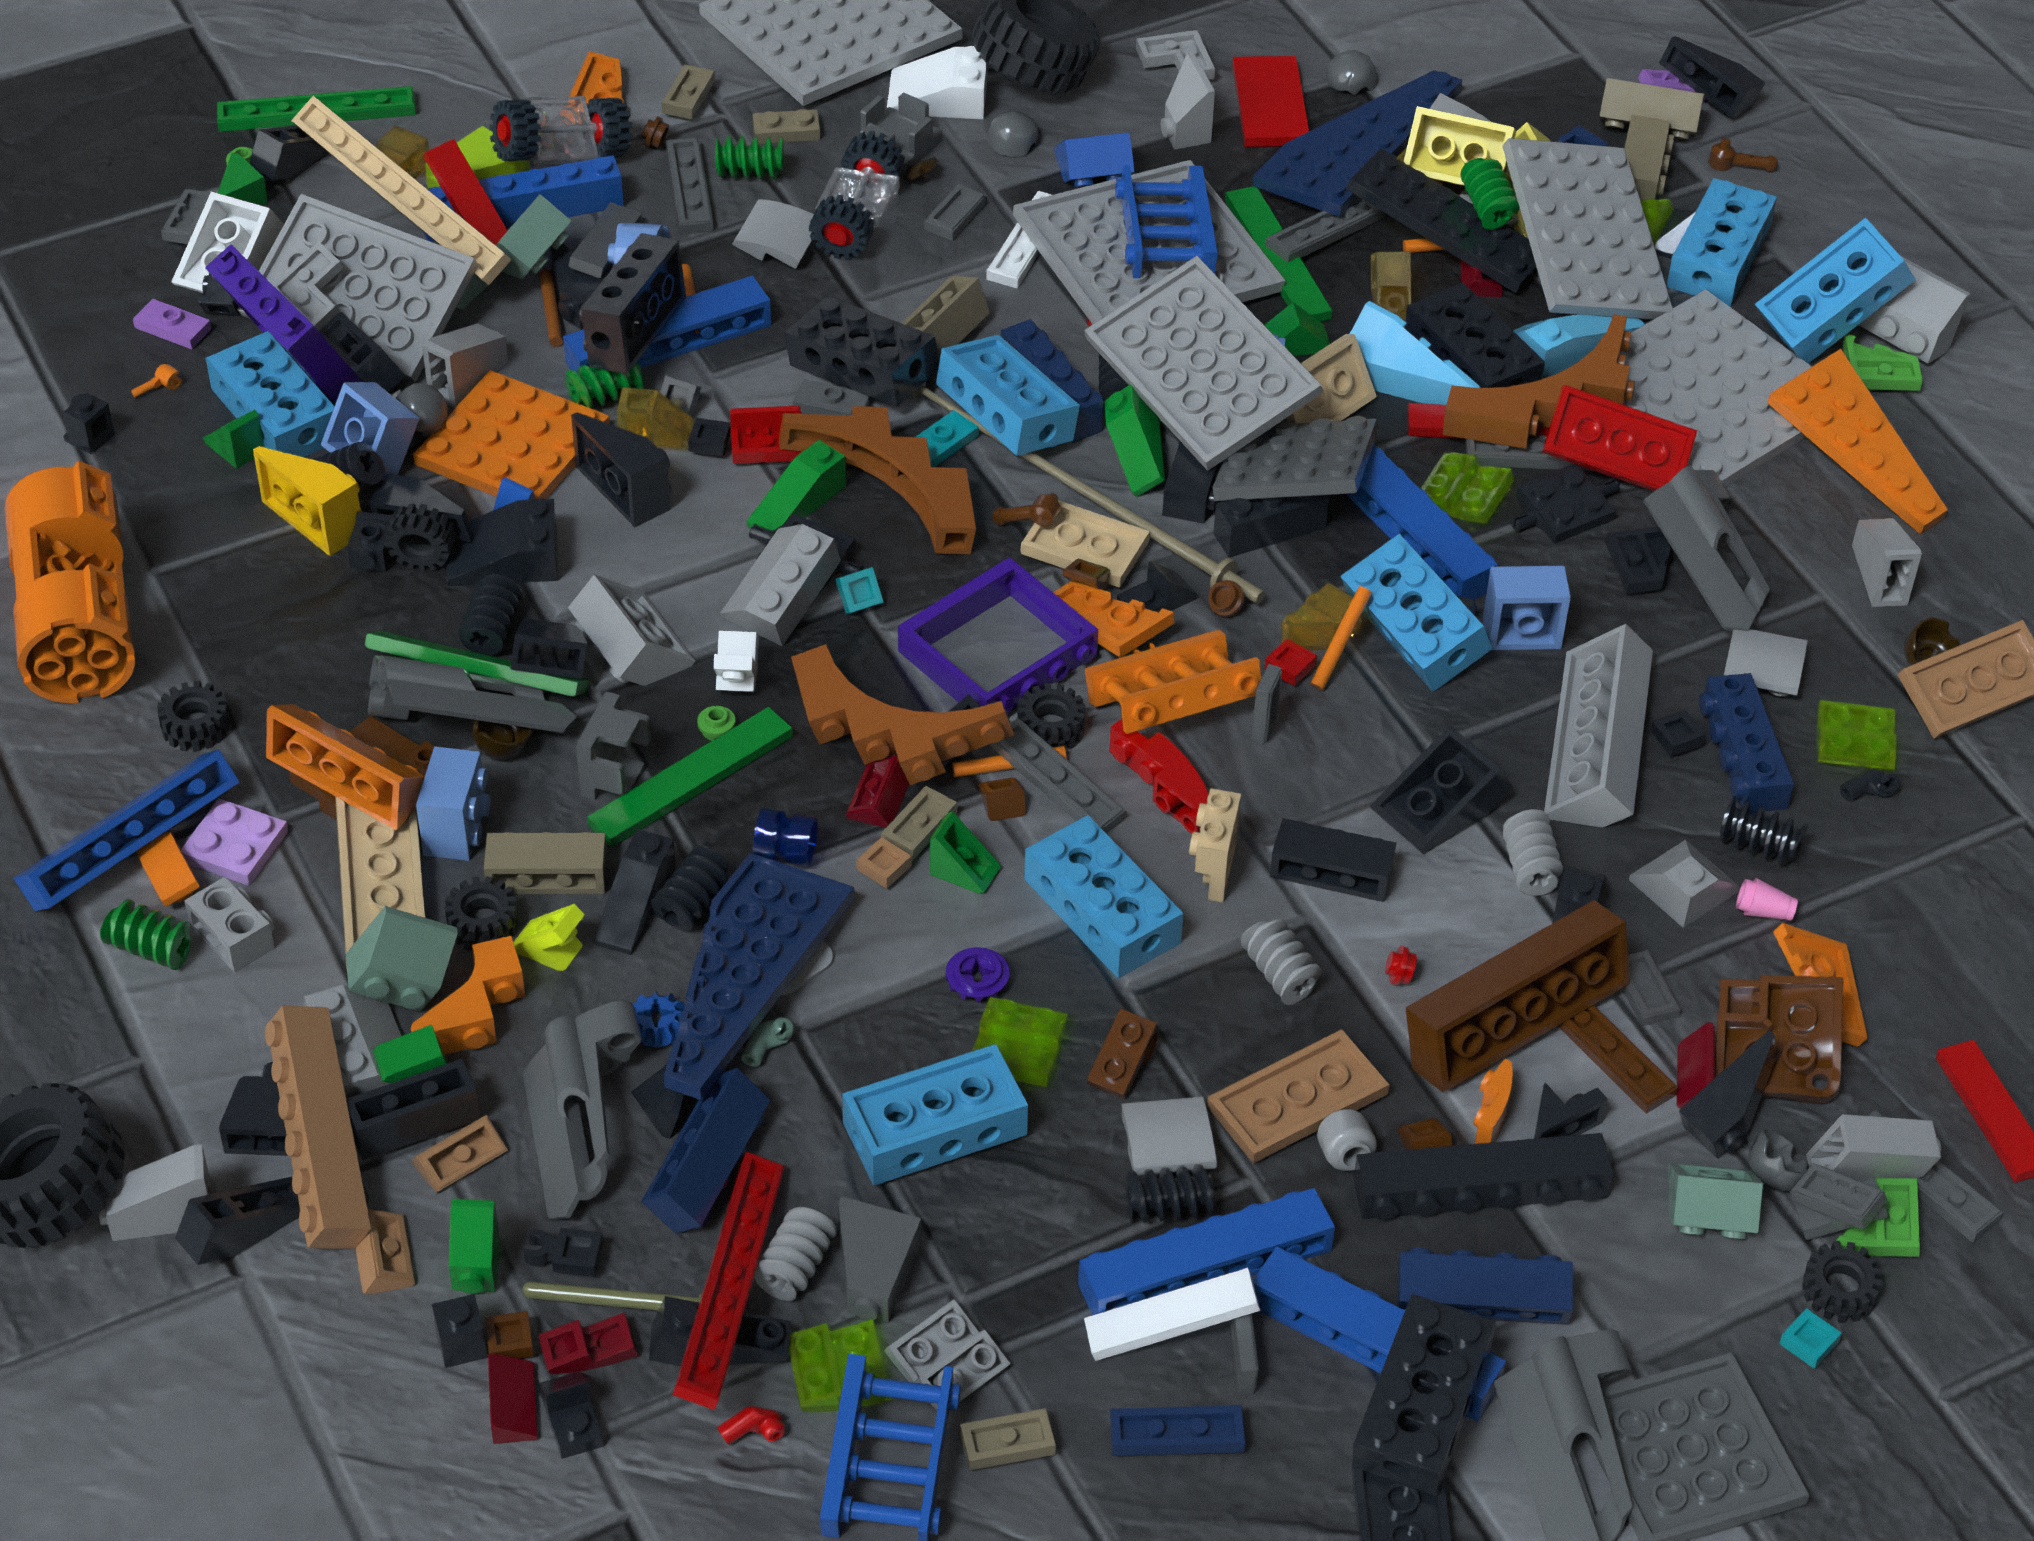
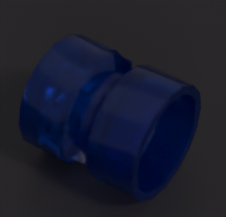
[753,808,818,866]

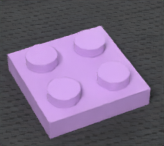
[181,798,288,886]

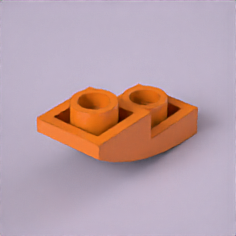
[136,830,200,907]
[1473,1058,1513,1144]

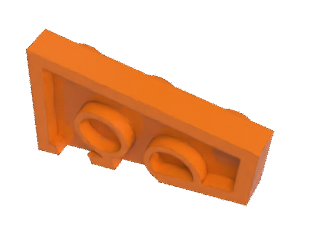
[562,51,624,125]
[1053,581,1175,658]
[1773,923,1868,1047]

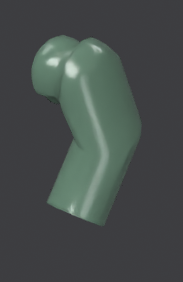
[741,1017,794,1067]

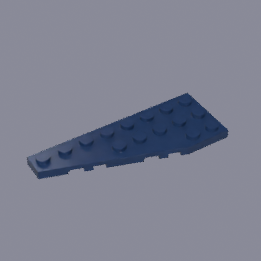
[1253,70,1462,217]
[664,853,855,1100]

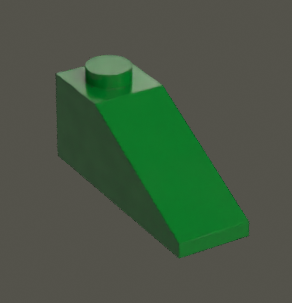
[1104,384,1165,497]
[746,440,846,531]

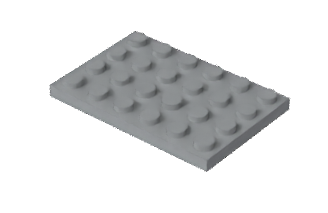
[1502,138,1673,319]
[237,194,479,383]
[1084,256,1323,471]

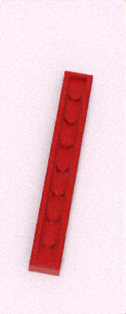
[672,1152,785,1410]

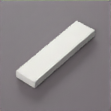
[986,191,1051,289]
[1084,1268,1260,1361]

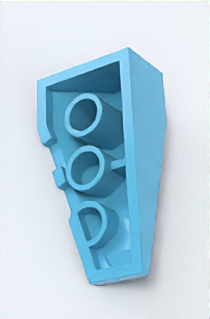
[1350,301,1481,405]
[1514,314,1645,379]

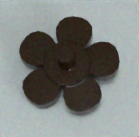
[903,157,938,181]

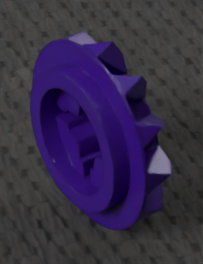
[945,947,1009,1003]

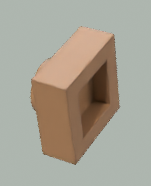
[856,837,912,889]

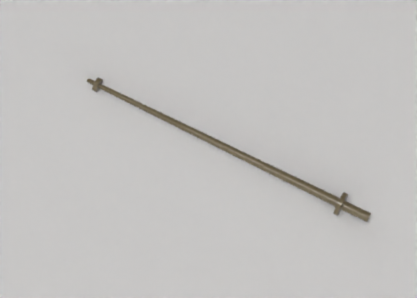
[911,382,1265,604]

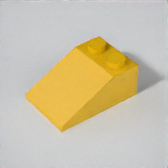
[253,446,362,556]

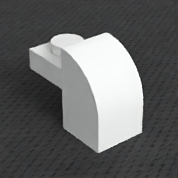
[714,631,759,692]

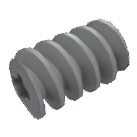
[1503,809,1563,896]
[1240,919,1321,1005]
[754,1207,837,1301]

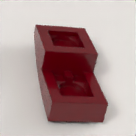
[538,1312,639,1374]

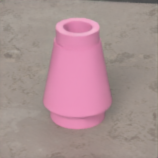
[1736,878,1798,921]

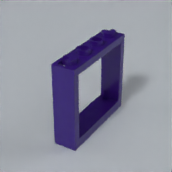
[205,244,362,405]
[898,557,1098,714]

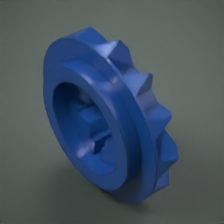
[633,990,685,1047]

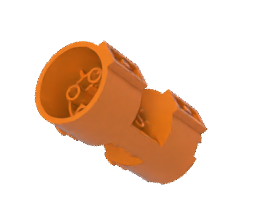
[5,460,135,704]

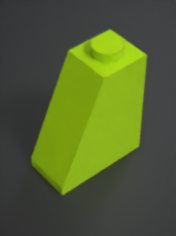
[425,126,531,189]

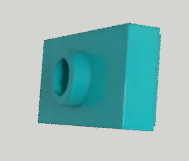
[916,410,979,467]

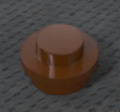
[642,116,669,149]
[1208,580,1244,617]

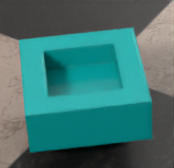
[835,567,883,614]
[1779,1308,1842,1369]

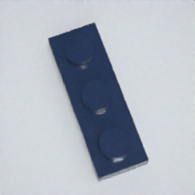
[1110,1405,1245,1456]

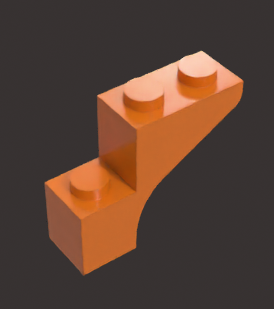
[411,936,525,1055]

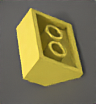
[1404,106,1516,186]

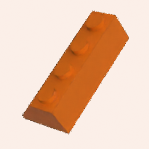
[266,704,425,830]

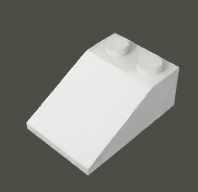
[887,46,988,119]
[172,192,284,293]

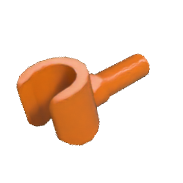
[131,364,182,398]

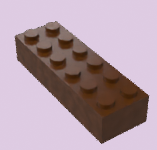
[1406,900,1630,1093]

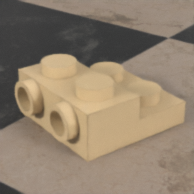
[1189,788,1241,902]

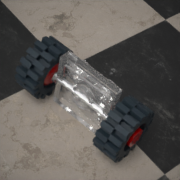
[489,96,632,165]
[809,131,905,260]

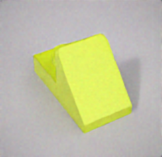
[513,904,585,971]

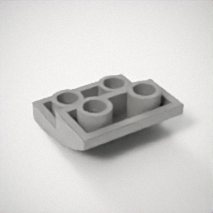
[732,199,814,269]
[1724,629,1808,696]
[1122,1097,1217,1176]
[884,1299,1010,1410]

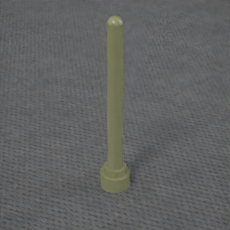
[522,1282,702,1311]

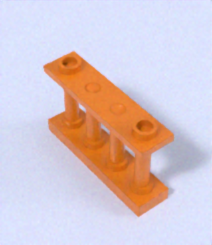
[1085,629,1261,734]

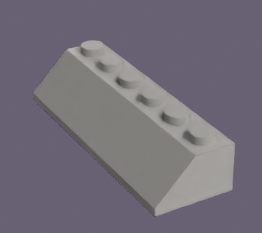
[1544,624,1653,828]

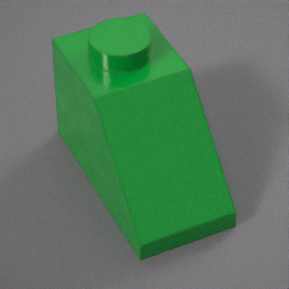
[449,1199,502,1294]

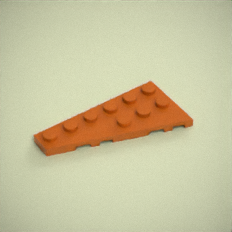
[1767,349,1948,535]

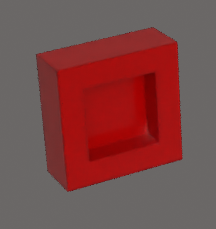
[1264,638,1317,686]

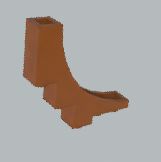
[1443,314,1635,449]
[779,406,976,554]
[791,644,1015,785]

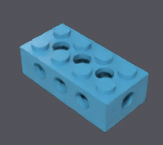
[1666,178,1777,307]
[1755,217,1915,363]
[206,331,335,457]
[936,335,1080,456]
[1340,533,1493,692]
[1024,815,1184,979]
[842,1044,1028,1186]

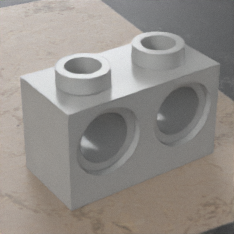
[184,877,275,973]

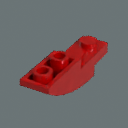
[1109,719,1209,834]

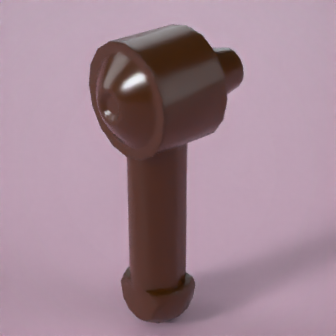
[1708,138,1778,172]
[992,493,1061,527]

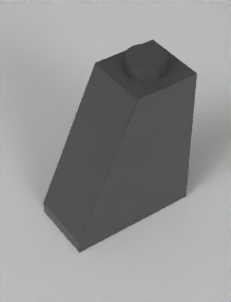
[838,1196,921,1323]

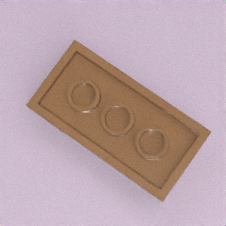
[1897,620,2034,739]
[1207,1029,1389,1163]

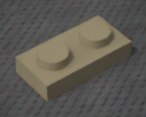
[661,64,715,120]
[752,109,820,144]
[881,786,957,860]
[960,1408,1056,1471]

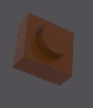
[484,1311,534,1359]

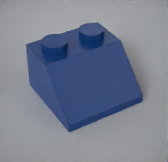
[1054,132,1135,187]

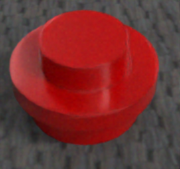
[1385,945,1417,985]

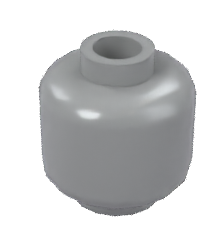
[1317,1109,1377,1171]

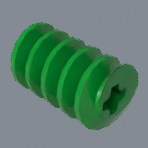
[715,135,784,180]
[1460,158,1520,230]
[565,361,644,409]
[100,899,191,971]

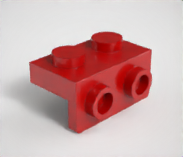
[730,406,803,464]

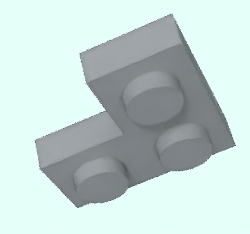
[1136,30,1215,79]
[272,241,344,331]

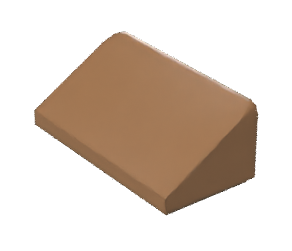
[411,1115,508,1193]
[355,1209,415,1294]

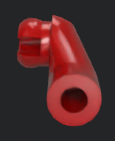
[717,1406,786,1445]

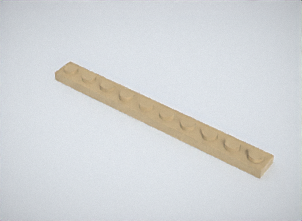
[291,96,511,285]

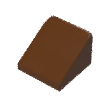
[1062,558,1110,591]
[979,777,1026,821]
[1398,1118,1452,1150]

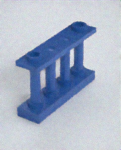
[1115,165,1218,278]
[820,1354,961,1541]

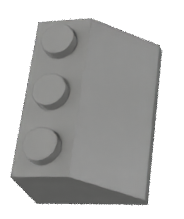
[1859,256,1971,363]
[720,524,841,646]
[568,575,695,686]
[303,985,401,1099]

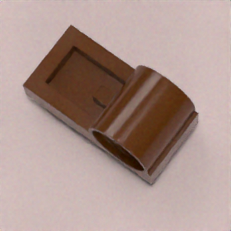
[1087,1008,1159,1100]

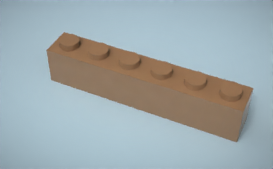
[265,1005,371,1249]

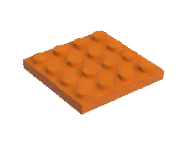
[413,370,610,499]

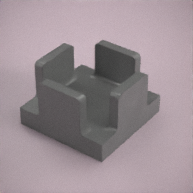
[856,92,942,174]
[576,691,651,800]

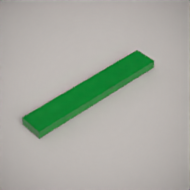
[217,86,416,132]
[1225,186,1332,322]
[365,630,589,697]
[587,707,793,848]

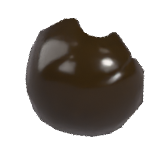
[1904,617,1960,666]
[472,720,532,760]

